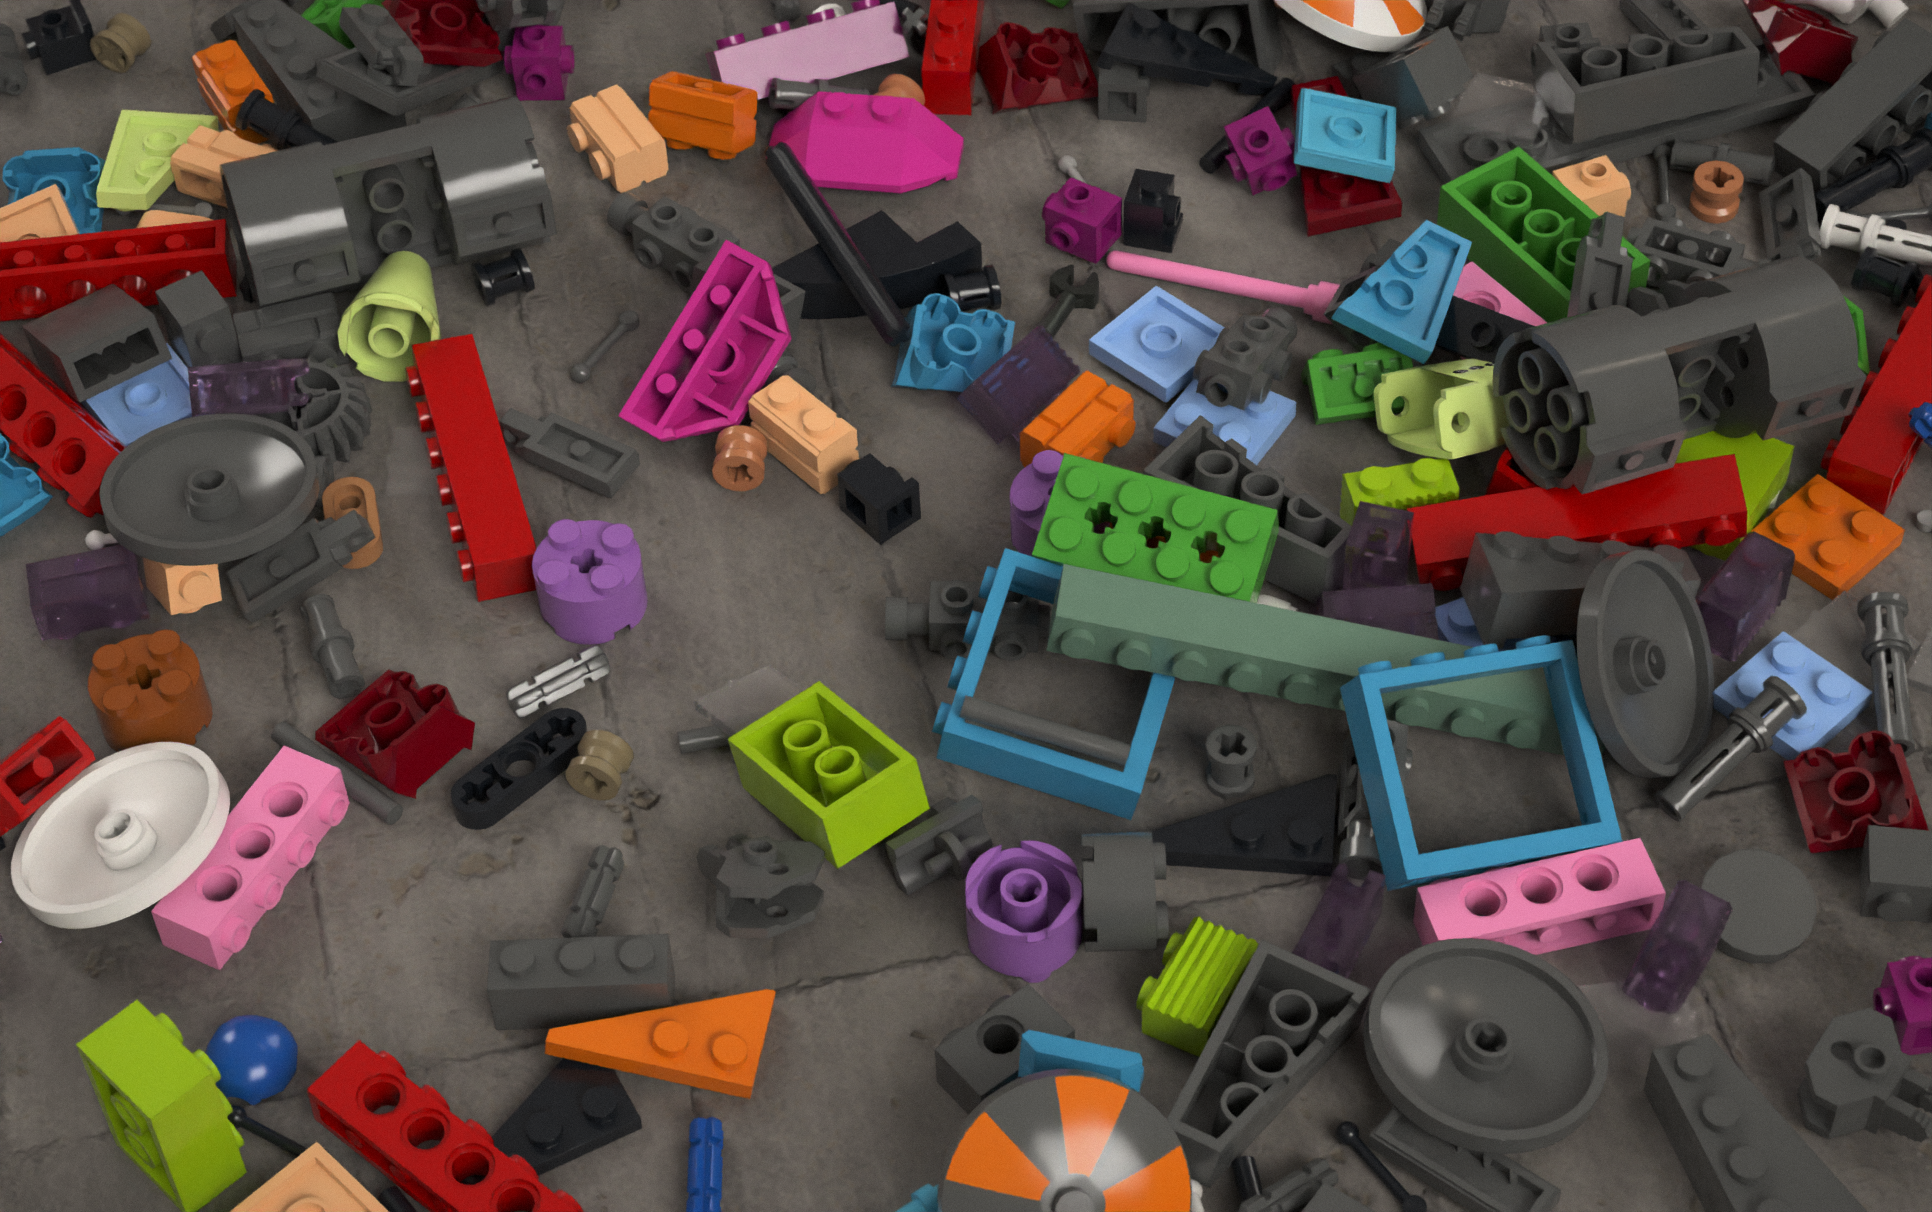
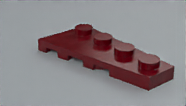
[1291,76,1403,237]

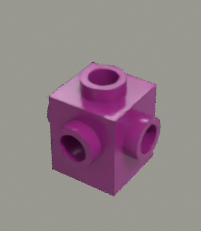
[504,25,575,101]
[1224,106,1297,195]
[1042,177,1122,264]
[1873,956,1932,1055]

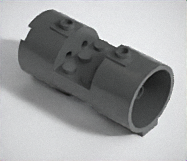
[220,96,557,309]
[1492,256,1867,494]

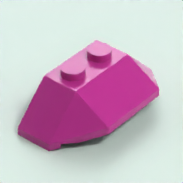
[766,91,964,193]
[618,240,792,442]

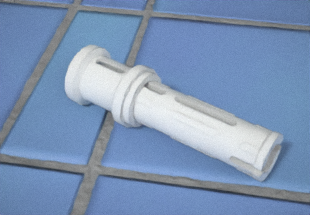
[1820,204,1932,268]

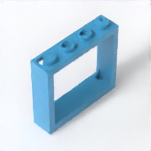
[932,548,1175,820]
[1340,635,1623,891]

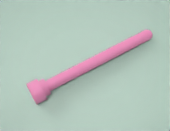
[1106,250,1340,325]

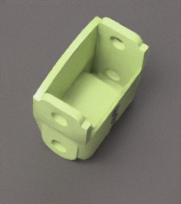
[1374,359,1509,459]

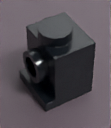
[21,0,97,75]
[1123,169,1183,253]
[837,453,921,545]

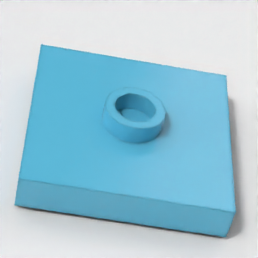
[1294,88,1396,183]

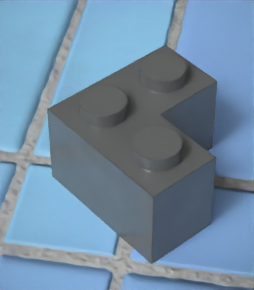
[1352,26,1474,129]

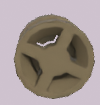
[90,13,151,73]
[565,730,634,800]

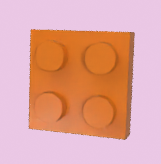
[1748,474,1905,602]

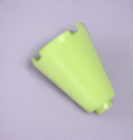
[337,251,441,382]

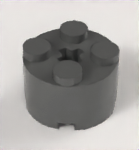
[1081,832,1169,952]

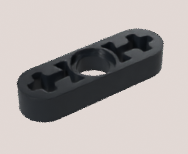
[450,708,588,830]

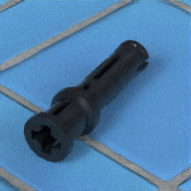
[235,89,338,151]
[1814,128,1932,224]

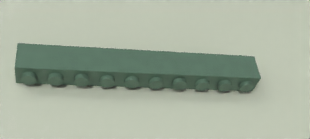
[1046,564,1606,756]

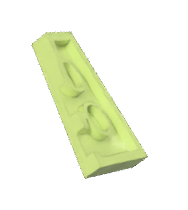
[96,110,219,211]

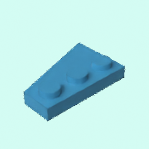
[1331,220,1472,364]

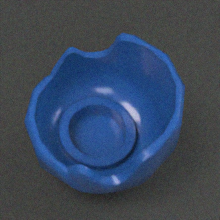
[205,1015,298,1105]

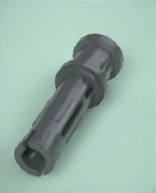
[1857,592,1915,756]
[1654,676,1807,822]

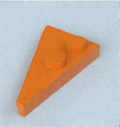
[545,989,776,1099]

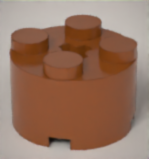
[88,629,212,752]

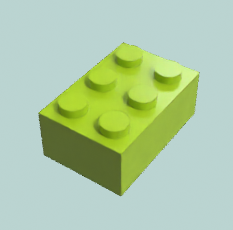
[728,681,930,869]
[76,1000,247,1212]

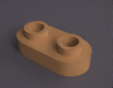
[322,477,383,569]

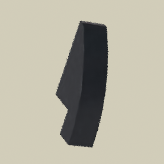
[772,210,982,320]

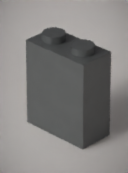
[22,283,172,403]

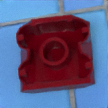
[382,0,503,67]
[1742,0,1859,87]
[977,22,1098,115]
[315,669,475,799]
[1783,730,1929,853]

